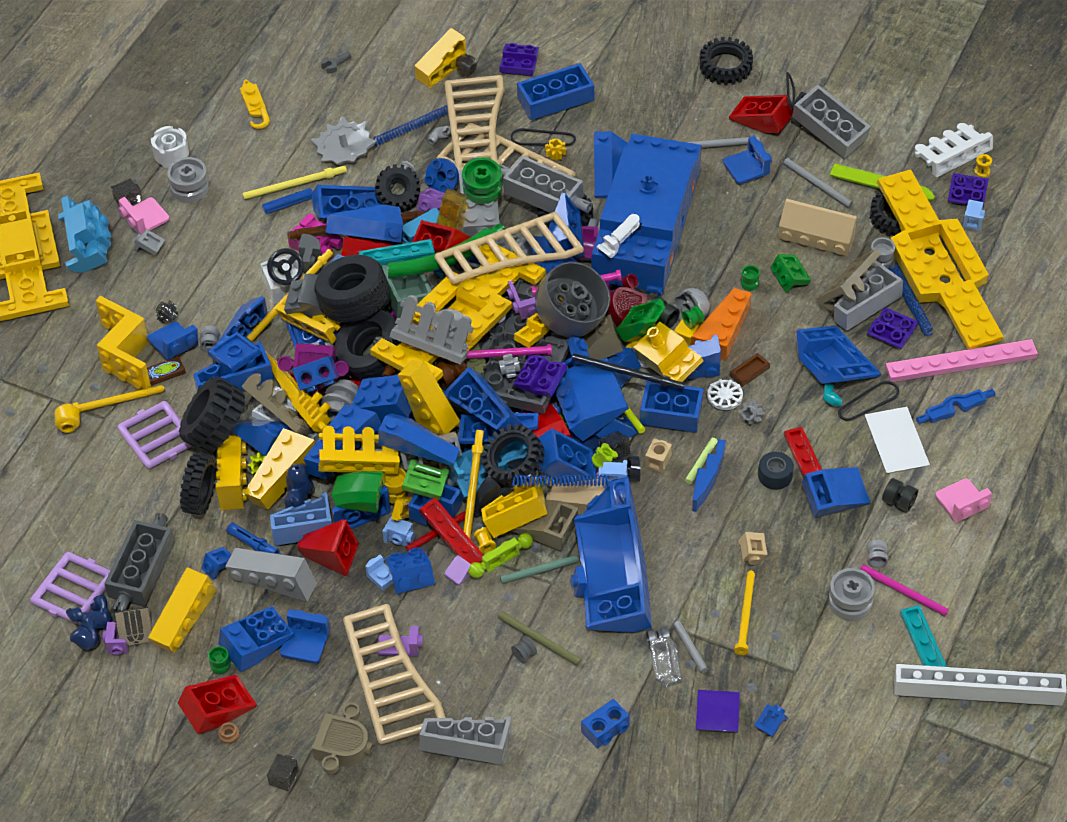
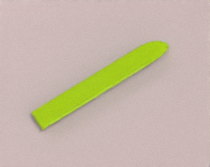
[830,163,935,201]

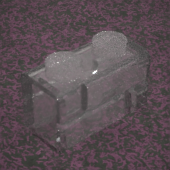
[650,637,683,687]

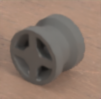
[511,637,537,663]

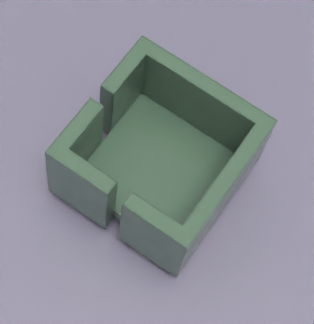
[386,274,432,318]

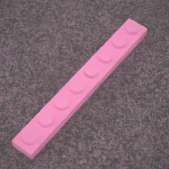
[885,339,1038,382]

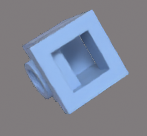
[963,200,985,231]
[599,460,627,487]
[382,517,415,546]

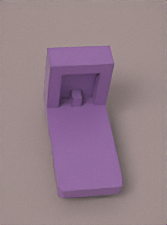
[506,280,537,320]
[378,626,423,656]

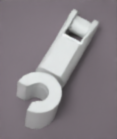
[596,214,640,258]

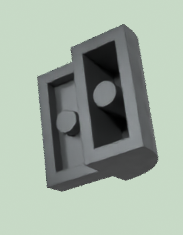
[298,234,323,275]
[284,274,324,317]

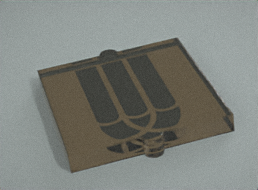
[115,607,152,647]

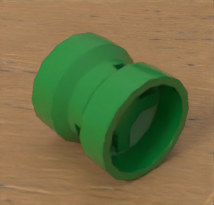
[741,265,760,291]
[208,646,231,674]

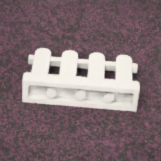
[915,123,993,178]

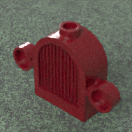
[605,274,648,340]

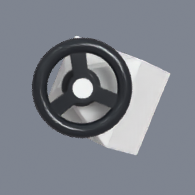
[260,248,304,304]

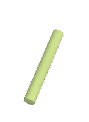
[685,438,718,484]

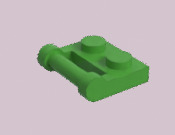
[402,459,449,500]

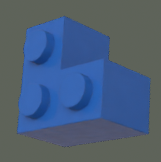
[408,484,462,526]

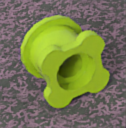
[592,443,618,469]

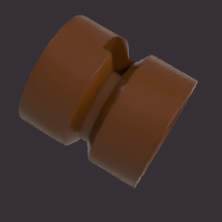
[435,359,467,388]

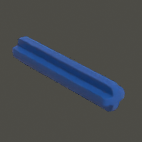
[262,188,313,214]

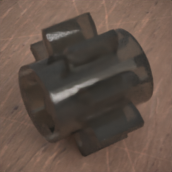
[455,53,477,76]
[155,300,178,324]

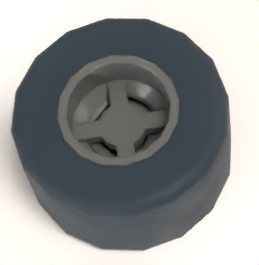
[758,451,794,490]

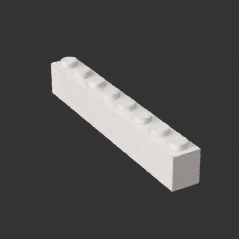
[894,664,1066,706]

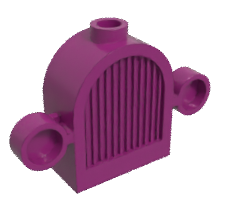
[277,343,350,395]

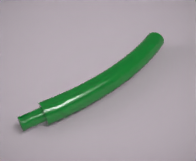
[388,223,505,278]

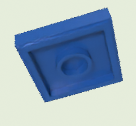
[208,332,261,373]

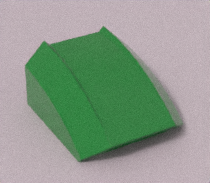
[616,299,666,342]
[331,471,386,513]

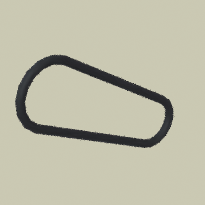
[786,72,795,110]
[510,128,576,146]
[838,381,899,421]

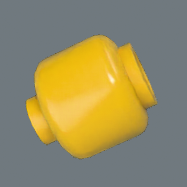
[54,404,80,433]

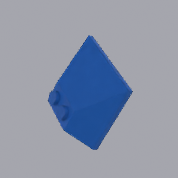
[796,326,881,383]

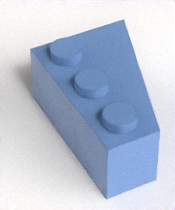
[270,492,332,546]

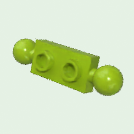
[468,533,533,578]

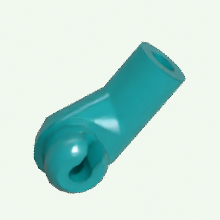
[823,383,843,407]

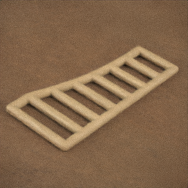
[444,75,505,173]
[437,122,576,179]
[434,212,584,284]
[343,604,446,745]

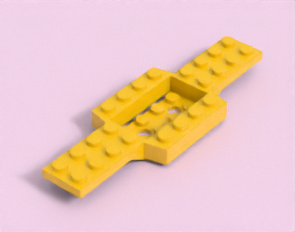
[877,169,1004,350]

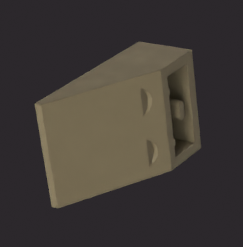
[510,500,578,551]

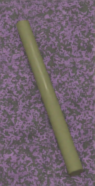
[498,611,582,666]

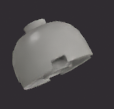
[673,288,710,321]

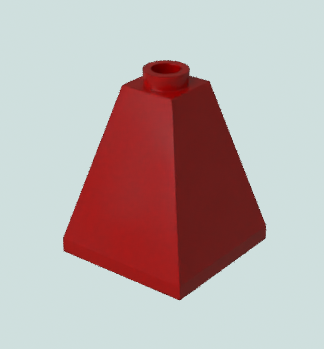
[298,520,359,576]

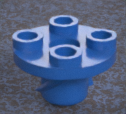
[424,158,459,194]

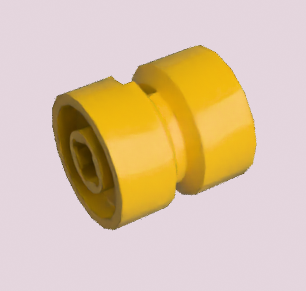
[385,468,409,503]

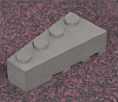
[834,262,903,331]
[225,548,317,602]
[420,717,512,765]

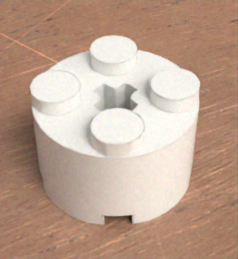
[151,126,189,168]

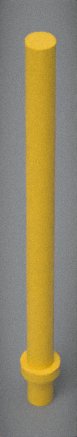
[246,249,333,342]

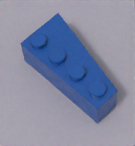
[193,341,274,392]
[444,367,522,431]
[304,404,381,479]

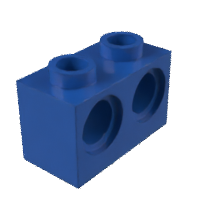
[293,356,339,392]
[581,698,630,749]

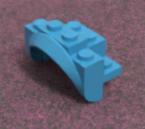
[58,195,112,273]
[446,441,528,499]

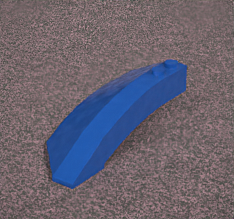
[573,477,652,632]

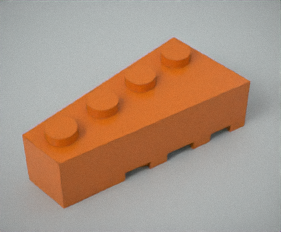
[691,288,752,361]

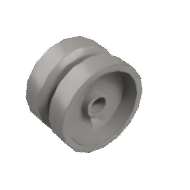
[167,157,209,203]
[828,568,875,621]

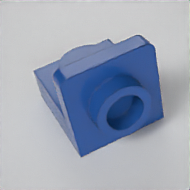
[201,547,232,579]
[755,704,789,737]

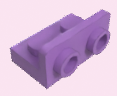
[417,188,461,220]

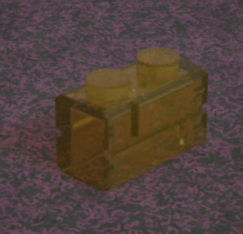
[436,189,469,230]

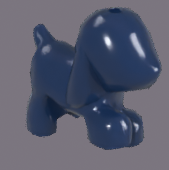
[284,463,314,509]
[66,595,112,651]

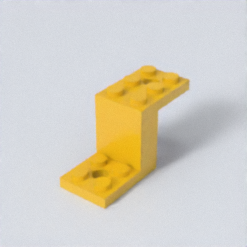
[96,296,151,390]

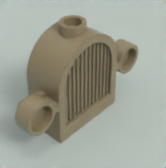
[312,703,374,774]

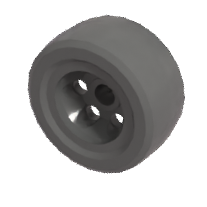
[534,262,610,337]

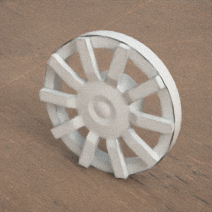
[707,379,743,410]

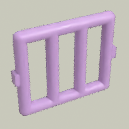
[117,401,192,469]
[30,552,110,624]

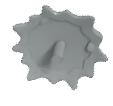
[311,116,376,165]

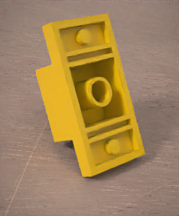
[626,322,704,382]

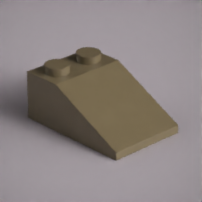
[567,314,623,368]

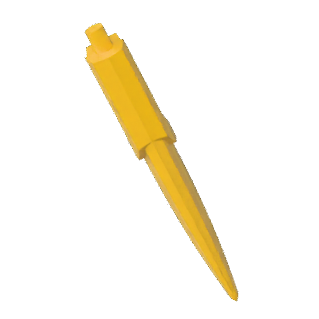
[265,351,331,433]

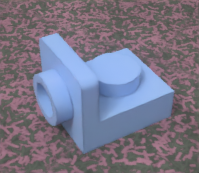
[365,555,393,591]

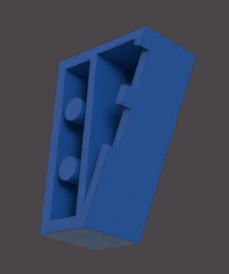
[662,334,721,379]

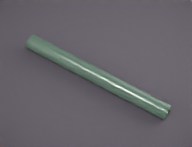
[500,555,578,584]

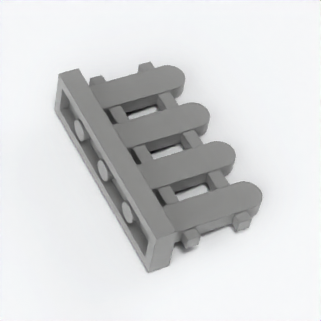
[390,295,474,365]

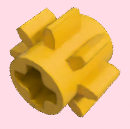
[545,139,566,161]

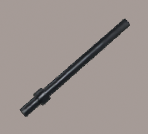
[571,353,685,390]

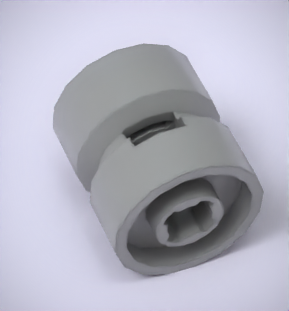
[871,237,895,269]

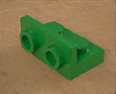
[770,254,811,292]

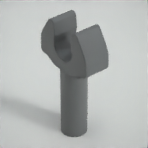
[321,51,351,74]

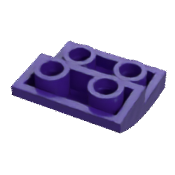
[499,43,539,76]
[948,173,989,208]
[867,307,918,349]
[514,355,567,397]
[696,690,740,733]

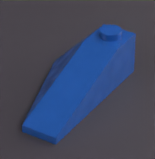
[325,204,403,243]

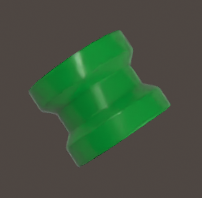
[682,306,705,329]

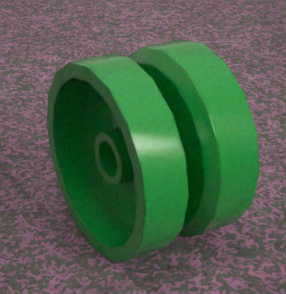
[462,157,502,204]

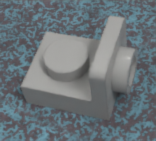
[134,229,165,256]

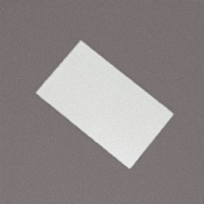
[865,407,930,473]

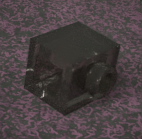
[111,179,141,207]

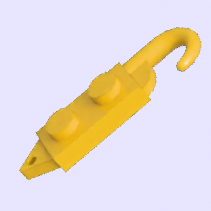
[240,79,270,129]

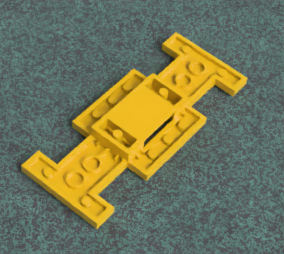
[0,172,69,321]
[370,244,546,381]

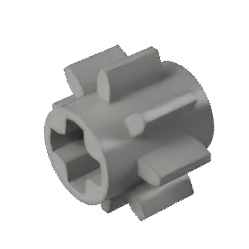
[499,354,520,378]
[739,400,765,424]

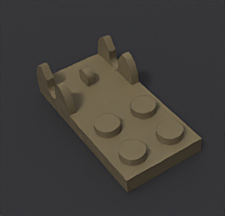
[816,248,881,312]
[241,374,314,437]

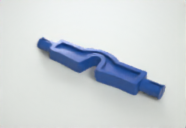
[916,388,995,424]

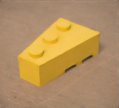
[414,28,467,88]
[481,475,547,538]

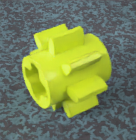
[248,452,266,474]

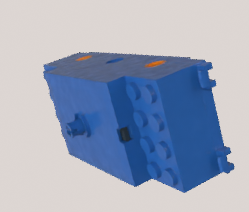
[591,134,702,297]

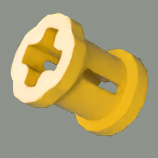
[974,154,992,178]
[474,527,496,554]

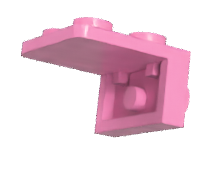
[118,197,169,234]
[936,478,992,523]

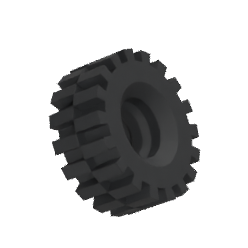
[375,164,421,212]

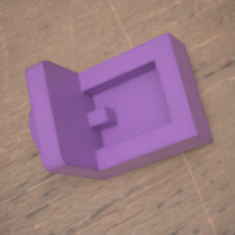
[103,622,128,655]

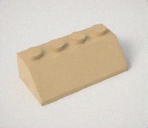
[778,199,857,256]

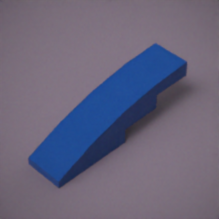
[692,439,726,512]

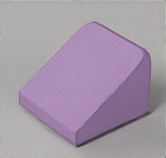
[444,555,471,586]

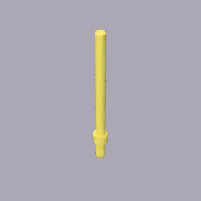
[242,165,347,200]

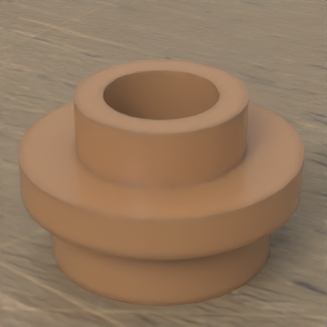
[218,722,239,743]

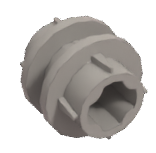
[321,379,359,422]

